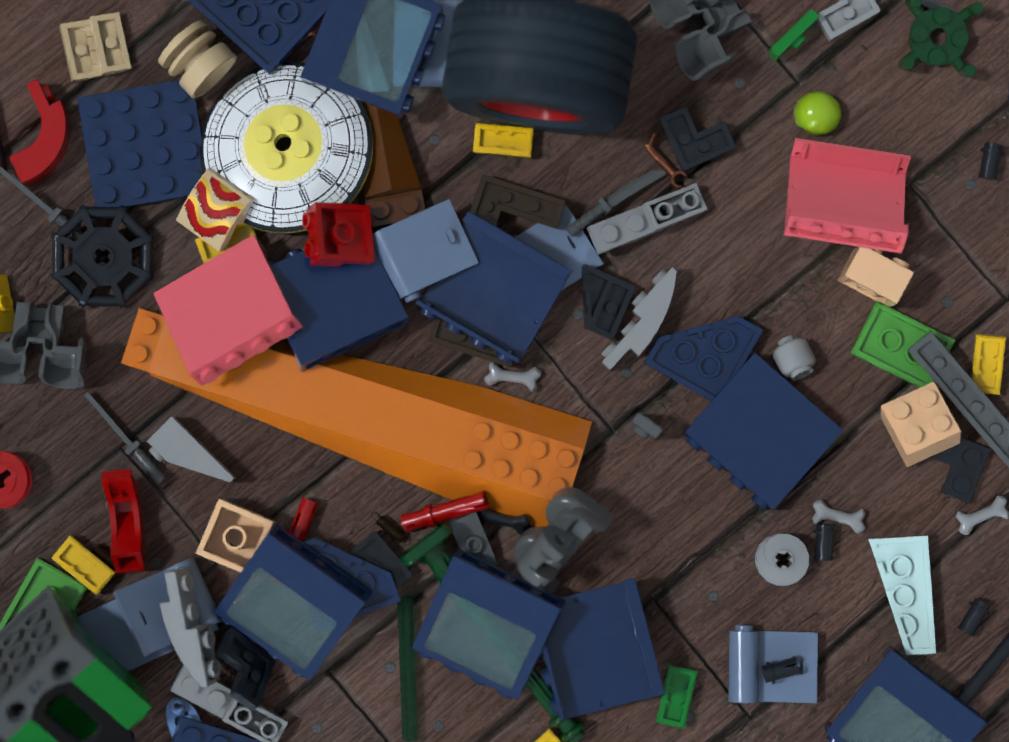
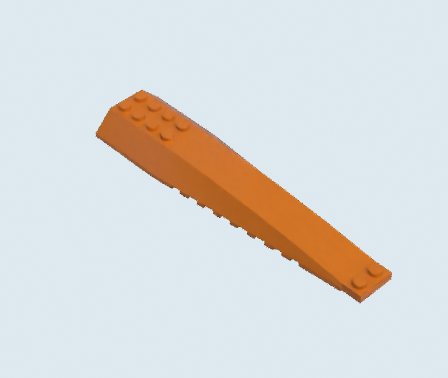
[121,308,592,528]

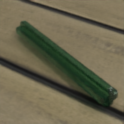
[397,595,418,742]

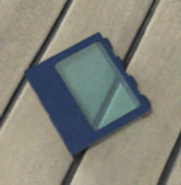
[300,0,446,119]
[214,523,373,681]
[412,549,566,700]
[825,645,986,742]

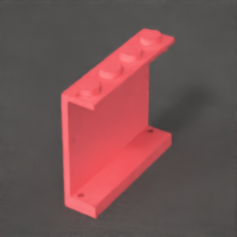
[784,138,911,253]
[153,234,303,386]

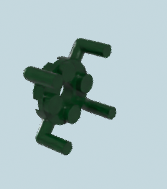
[898,0,984,77]

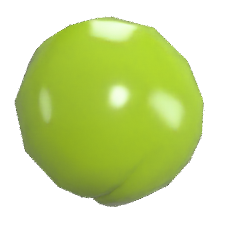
[794,91,842,136]

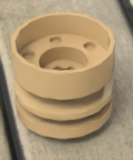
[158,20,237,99]

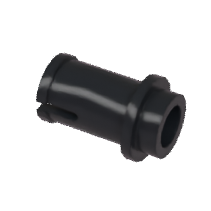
[978,142,1004,180]
[813,524,837,561]
[957,598,991,637]
[761,656,800,684]

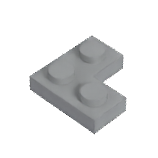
[817,0,881,41]

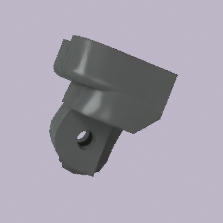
[649,0,752,81]
[0,302,87,389]
[514,487,615,593]

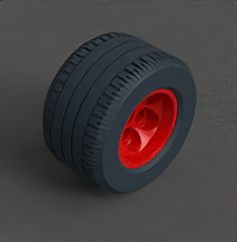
[442,0,637,134]

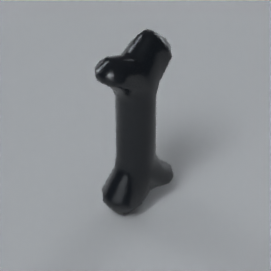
[477,509,531,535]

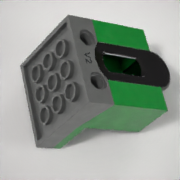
[0,585,152,742]

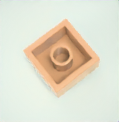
[837,247,914,307]
[881,382,961,467]
[195,499,276,576]

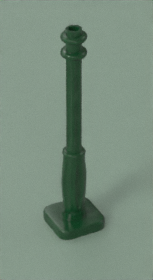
[400,520,585,742]

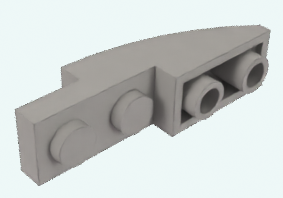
[587,183,708,255]
[601,267,677,371]
[159,566,221,687]
[169,664,288,742]

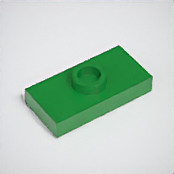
[768,9,820,61]
[655,664,698,729]

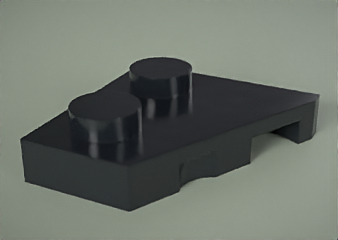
[582,264,636,340]

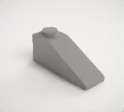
[147,416,237,482]

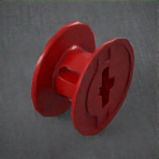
[0,451,33,509]

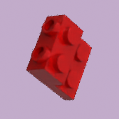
[302,202,375,267]

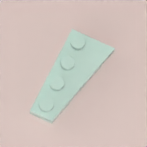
[869,536,936,655]

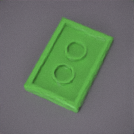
[850,301,955,388]
[0,558,88,630]

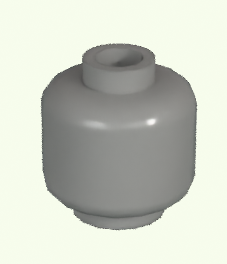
[773,335,816,381]

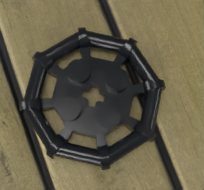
[50,204,155,308]

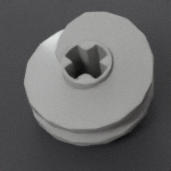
[755,533,809,586]

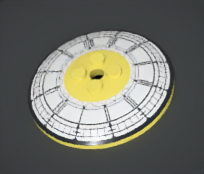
[200,62,373,234]

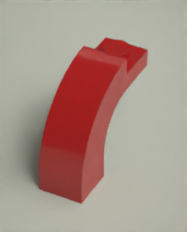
[9,79,70,186]
[101,469,146,574]

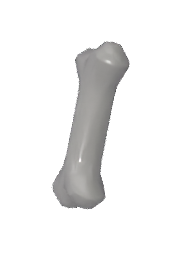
[484,362,541,392]
[956,495,1009,535]
[812,499,866,534]

